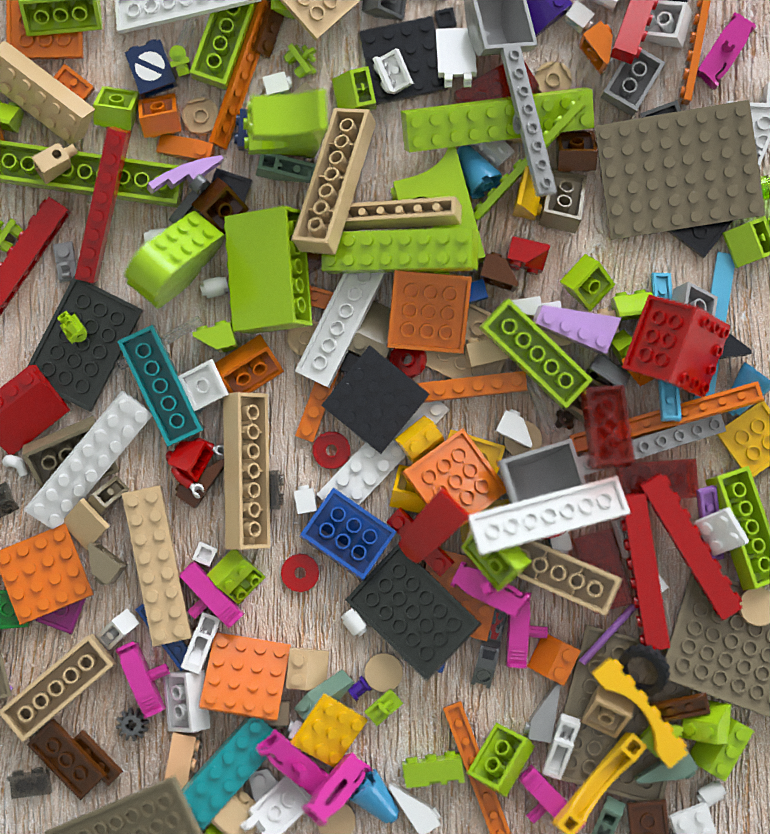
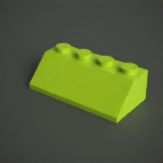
[18,0,102,36]

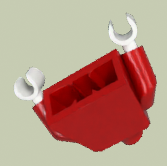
[165,438,224,498]

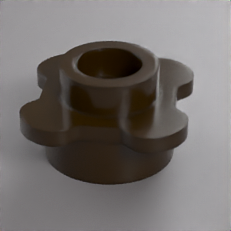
[555,410,574,430]

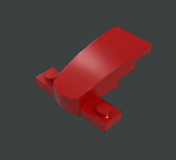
[386,488,470,577]

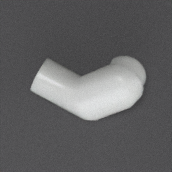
[2,454,29,478]

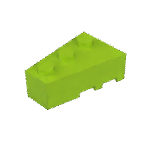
[402,750,465,788]

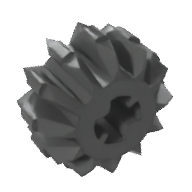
[116,707,149,741]

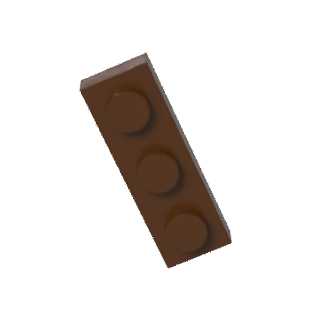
[252,0,285,58]
[648,692,711,722]
[74,729,123,786]

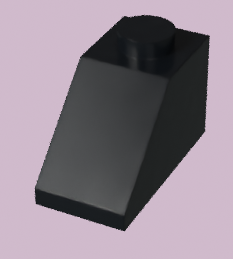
[719,334,752,359]

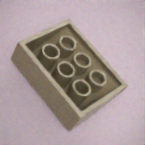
[22,415,119,488]

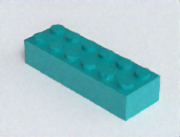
[117,325,204,447]
[182,717,274,830]

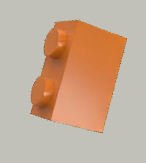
[578,21,613,75]
[138,92,182,138]
[527,634,581,686]

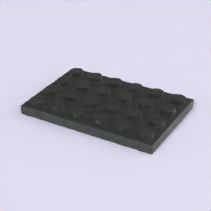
[28,276,143,412]
[345,544,481,682]

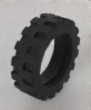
[618,644,670,697]

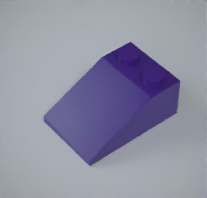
[527,0,573,37]

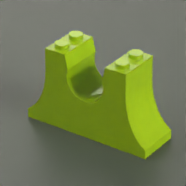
[243,89,328,158]
[390,146,485,264]

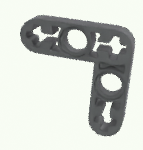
[169,174,211,224]

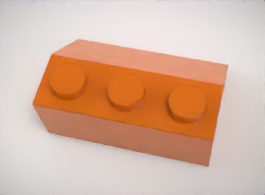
[214,334,284,393]

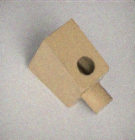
[32,143,78,184]

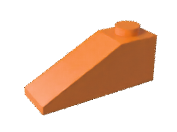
[156,134,216,162]

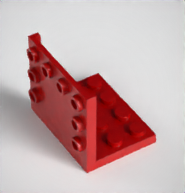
[622,294,731,398]

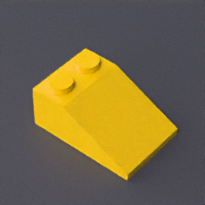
[512,166,544,220]

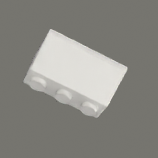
[163,670,211,732]

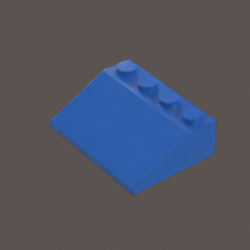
[299,488,397,581]

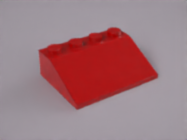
[0,365,71,455]

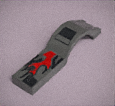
[471,608,507,689]

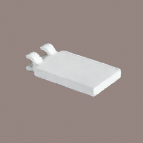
[436,28,477,88]
[240,775,311,834]

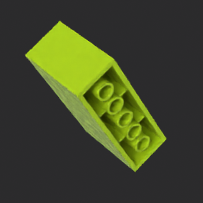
[224,205,313,334]

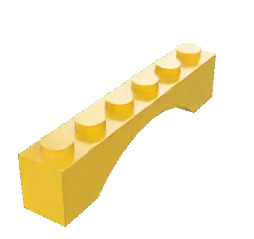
[590,658,688,768]
[551,732,647,834]

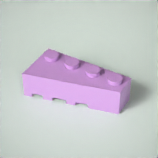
[532,305,621,354]

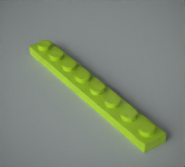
[473,100,585,220]

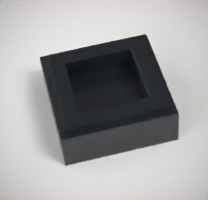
[434,7,457,29]

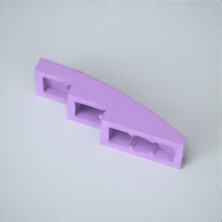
[147,155,224,194]

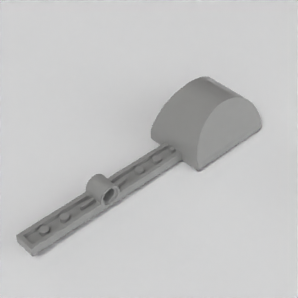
[464,0,557,197]
[496,414,726,504]

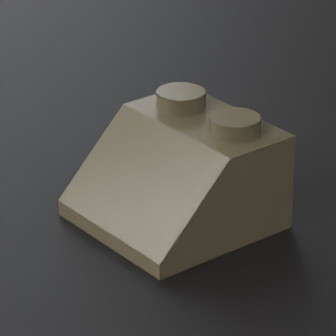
[87,542,128,586]

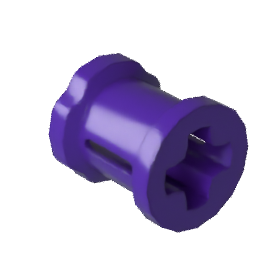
[348,676,372,701]

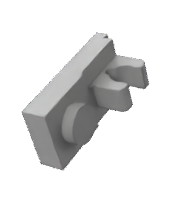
[53,241,77,283]

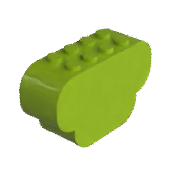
[124,210,225,309]

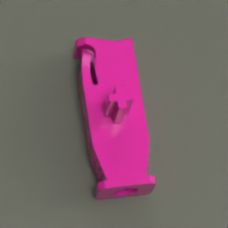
[696,12,756,90]
[180,560,245,628]
[451,561,531,618]
[505,591,548,668]
[115,641,170,719]
[256,729,328,796]
[301,752,372,827]
[518,764,586,834]

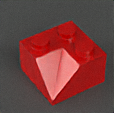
[506,236,550,275]

